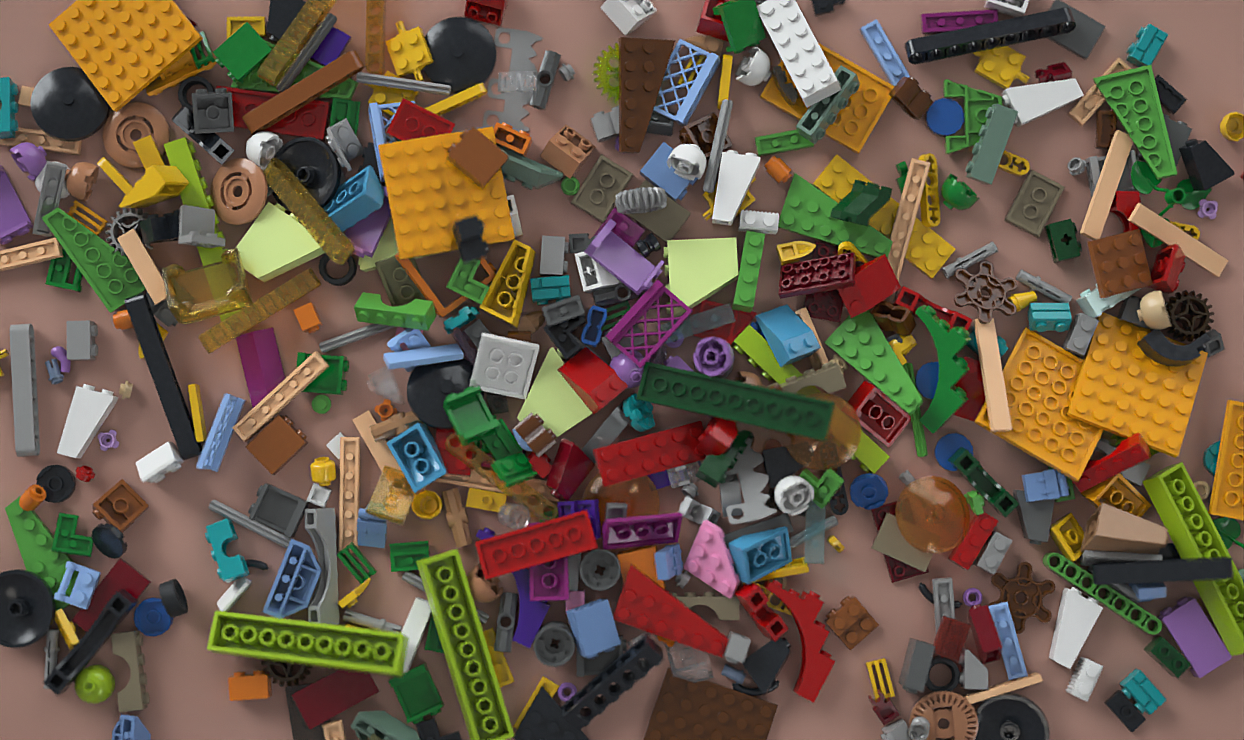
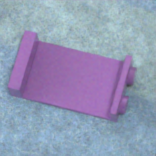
[0,165,33,245]
[333,185,391,258]
[584,219,664,295]
[1157,596,1232,678]

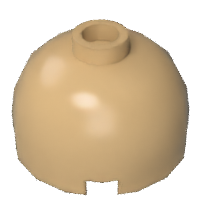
[1137,290,1171,330]

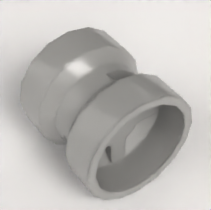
[909,716,930,740]

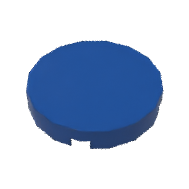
[926,98,964,136]
[915,362,939,400]
[934,433,973,471]
[849,473,889,510]
[134,597,173,637]

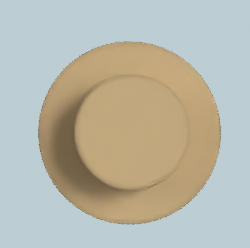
[119,380,133,399]

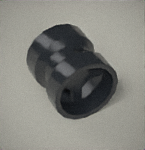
[635,232,661,258]

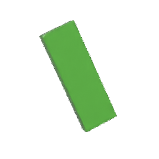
[754,130,814,157]

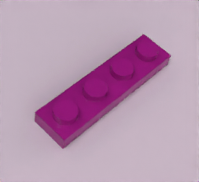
[921,9,998,34]

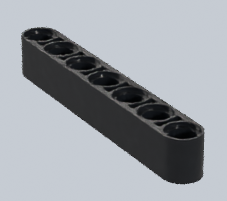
[1092,557,1233,585]

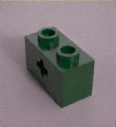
[1045,219,1082,263]
[1143,635,1191,678]

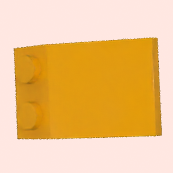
[1081,473,1151,518]

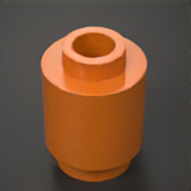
[764,155,792,183]
[113,310,134,330]
[19,484,46,511]

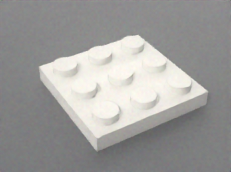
[469,333,539,400]

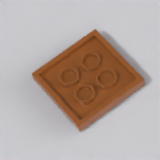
[1087,229,1153,298]

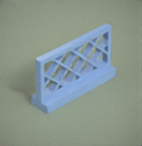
[653,39,721,127]
[368,101,415,182]
[196,393,246,472]

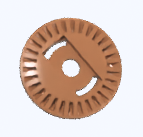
[103,102,170,168]
[211,158,268,225]
[910,691,978,740]

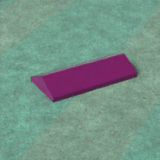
[236,328,285,408]
[602,513,683,550]
[528,522,569,601]

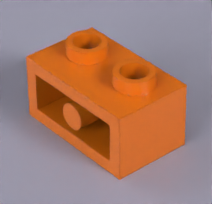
[493,122,532,157]
[228,670,272,701]

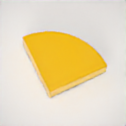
[826,535,845,553]

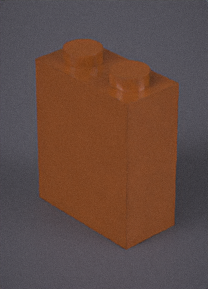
[447,126,509,189]
[246,415,308,475]

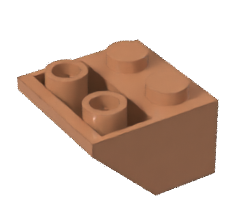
[540,125,596,179]

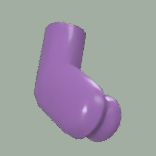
[51,346,71,373]

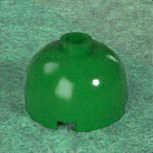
[941,174,980,210]

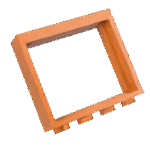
[394,253,497,318]

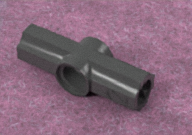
[529,50,561,110]
[593,284,646,307]
[494,592,518,653]

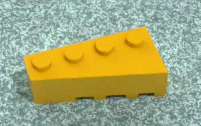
[479,240,536,328]

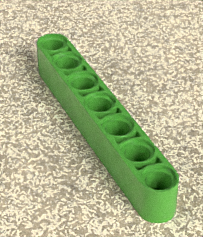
[1043,552,1162,635]

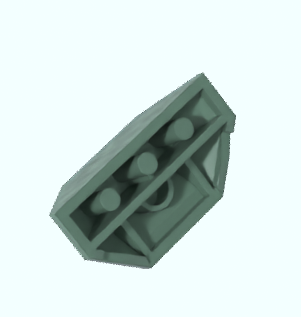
[497,145,564,190]
[350,711,420,740]

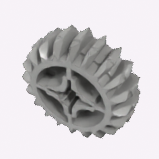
[615,187,667,214]
[105,208,153,256]

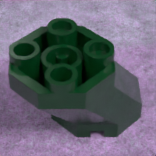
[830,180,892,226]

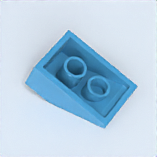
[755,304,821,368]
[387,423,448,493]
[728,526,792,584]

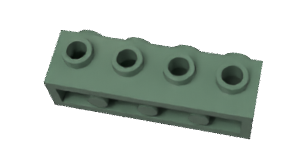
[796,65,860,144]
[965,104,1018,185]

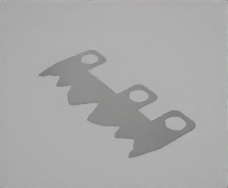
[483,27,543,132]
[726,438,777,524]

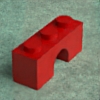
[948,512,999,570]
[734,583,789,641]

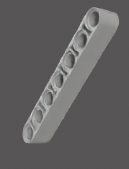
[10,324,40,457]

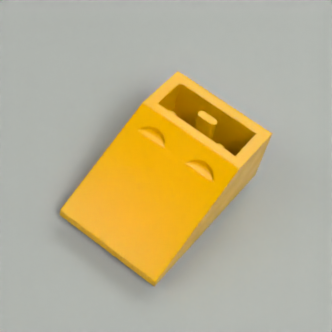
[119,165,189,208]

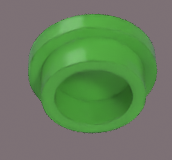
[561,177,580,196]
[312,395,331,414]

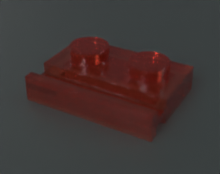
[933,615,971,662]

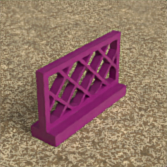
[605,279,693,369]

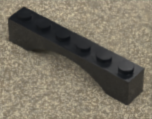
[43,589,138,695]

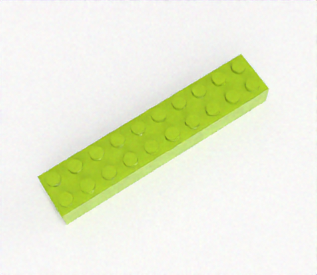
[1142,462,1244,656]
[416,549,515,740]
[207,611,409,677]

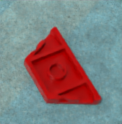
[689,300,757,345]

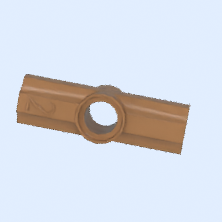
[370,410,423,442]
[442,488,473,548]

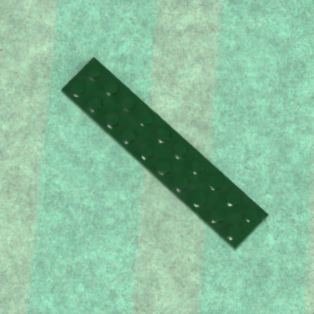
[636,362,835,442]

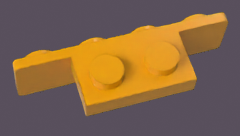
[145,51,217,96]

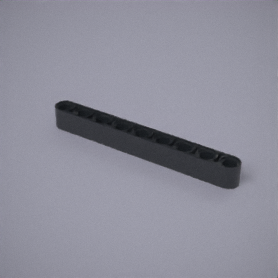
[904,8,1076,64]
[125,292,203,460]

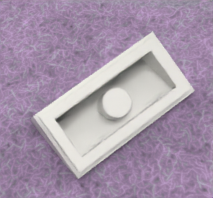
[217,577,252,612]

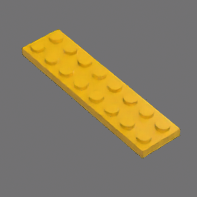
[812,154,956,279]

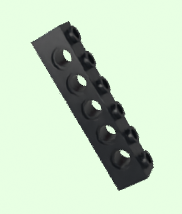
[561,634,664,731]

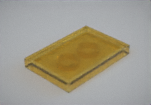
[366,465,416,526]

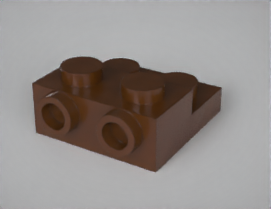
[679,112,732,160]

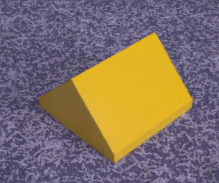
[1049,512,1084,562]

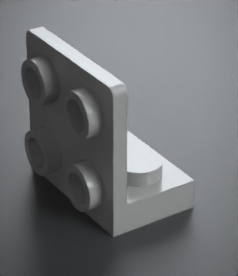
[325,118,364,171]
[179,205,225,248]

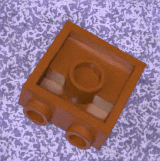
[92,479,149,533]
[824,596,879,651]

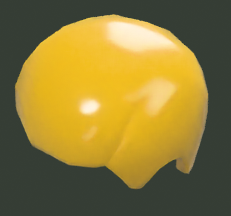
[1220,112,1244,142]
[411,490,443,520]

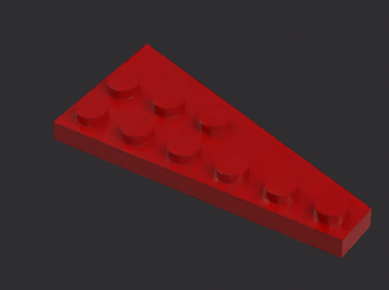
[613,564,729,658]

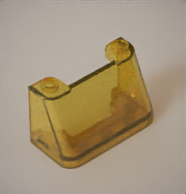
[162,248,253,324]

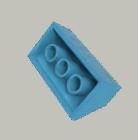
[313,165,384,240]

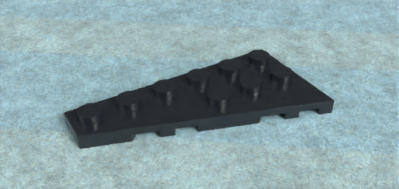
[513,686,589,740]

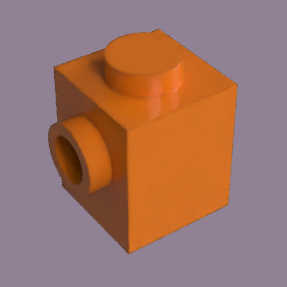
[293,302,323,334]

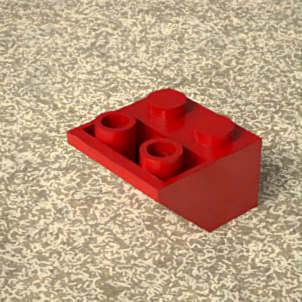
[464,0,508,26]
[696,417,738,456]

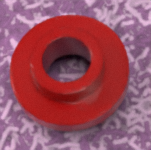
[76,465,95,482]

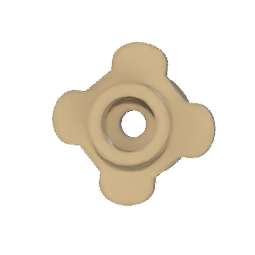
[829,354,848,375]

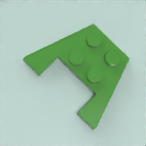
[943,80,1002,154]

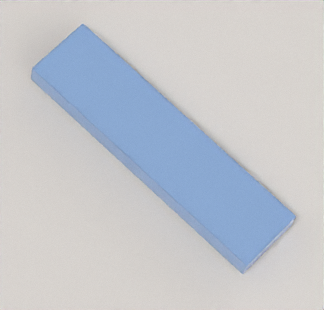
[860,19,910,86]
[383,343,464,369]
[988,602,1028,680]

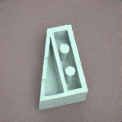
[1076,284,1141,318]

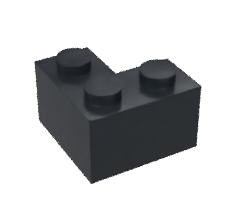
[140,209,180,244]
[452,215,489,265]
[543,315,586,360]

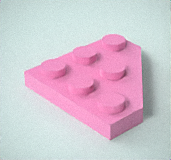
[683,519,740,599]

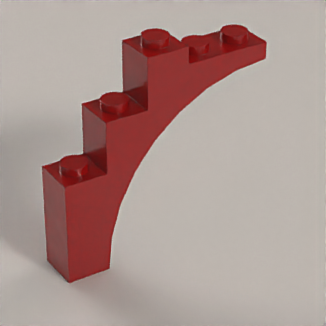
[763,579,836,703]

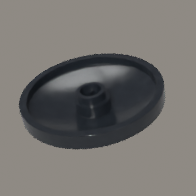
[423,17,497,93]
[31,67,110,142]
[269,137,341,214]
[407,358,484,430]
[0,569,56,648]
[974,693,1050,740]

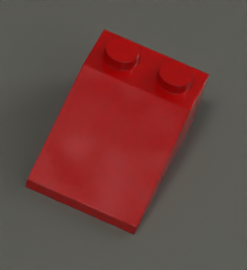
[696,0,730,42]
[1147,244,1186,294]
[837,254,901,318]
[558,347,628,414]
[954,356,986,422]
[841,380,911,448]

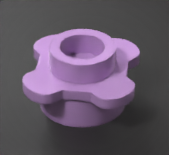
[1197,199,1218,219]
[98,430,119,451]

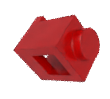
[527,451,553,479]

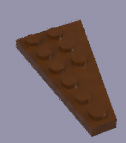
[619,37,675,153]

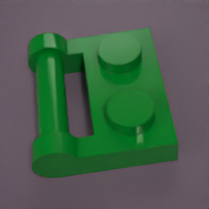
[45,249,83,292]

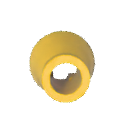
[1007,291,1037,312]

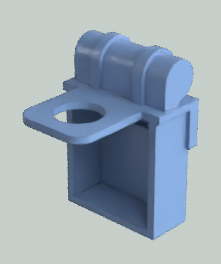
[1021,469,1069,502]
[357,503,388,548]
[654,543,683,580]
[1129,582,1166,602]

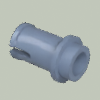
[45,359,64,385]
[721,663,747,684]

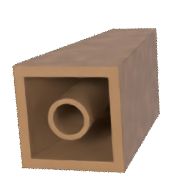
[1080,503,1169,554]

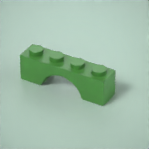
[732,231,765,313]
[354,292,437,331]

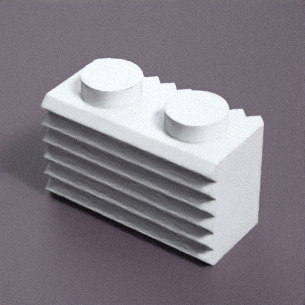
[738,210,779,234]
[1065,657,1103,702]

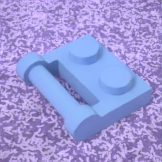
[387,328,431,372]
[53,561,102,610]

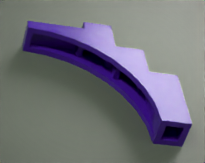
[476,527,550,648]

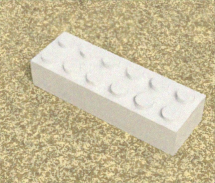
[757,0,841,108]

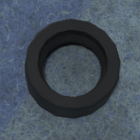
[178,76,215,113]
[319,249,357,286]
[159,579,188,618]
[925,656,960,692]

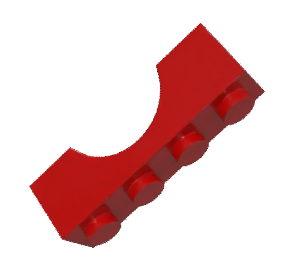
[1109,191,1141,233]
[892,286,973,331]
[1071,432,1150,492]

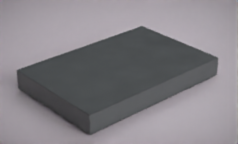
[1047,0,1106,60]

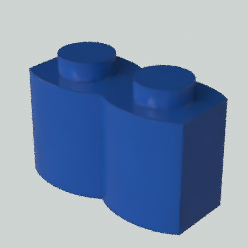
[581,305,607,347]

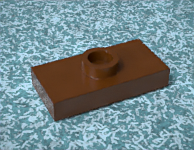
[1095,110,1117,149]

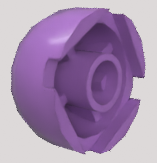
[9,142,47,181]
[693,337,734,376]
[609,350,645,388]

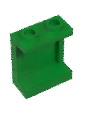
[712,0,766,54]
[213,22,276,84]
[296,352,349,395]
[443,386,500,446]
[388,663,444,724]

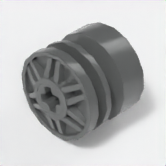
[580,549,621,591]
[534,621,575,667]

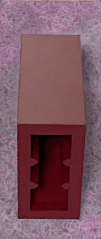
[546,438,595,501]
[967,604,1003,664]

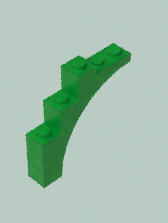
[915,305,972,434]

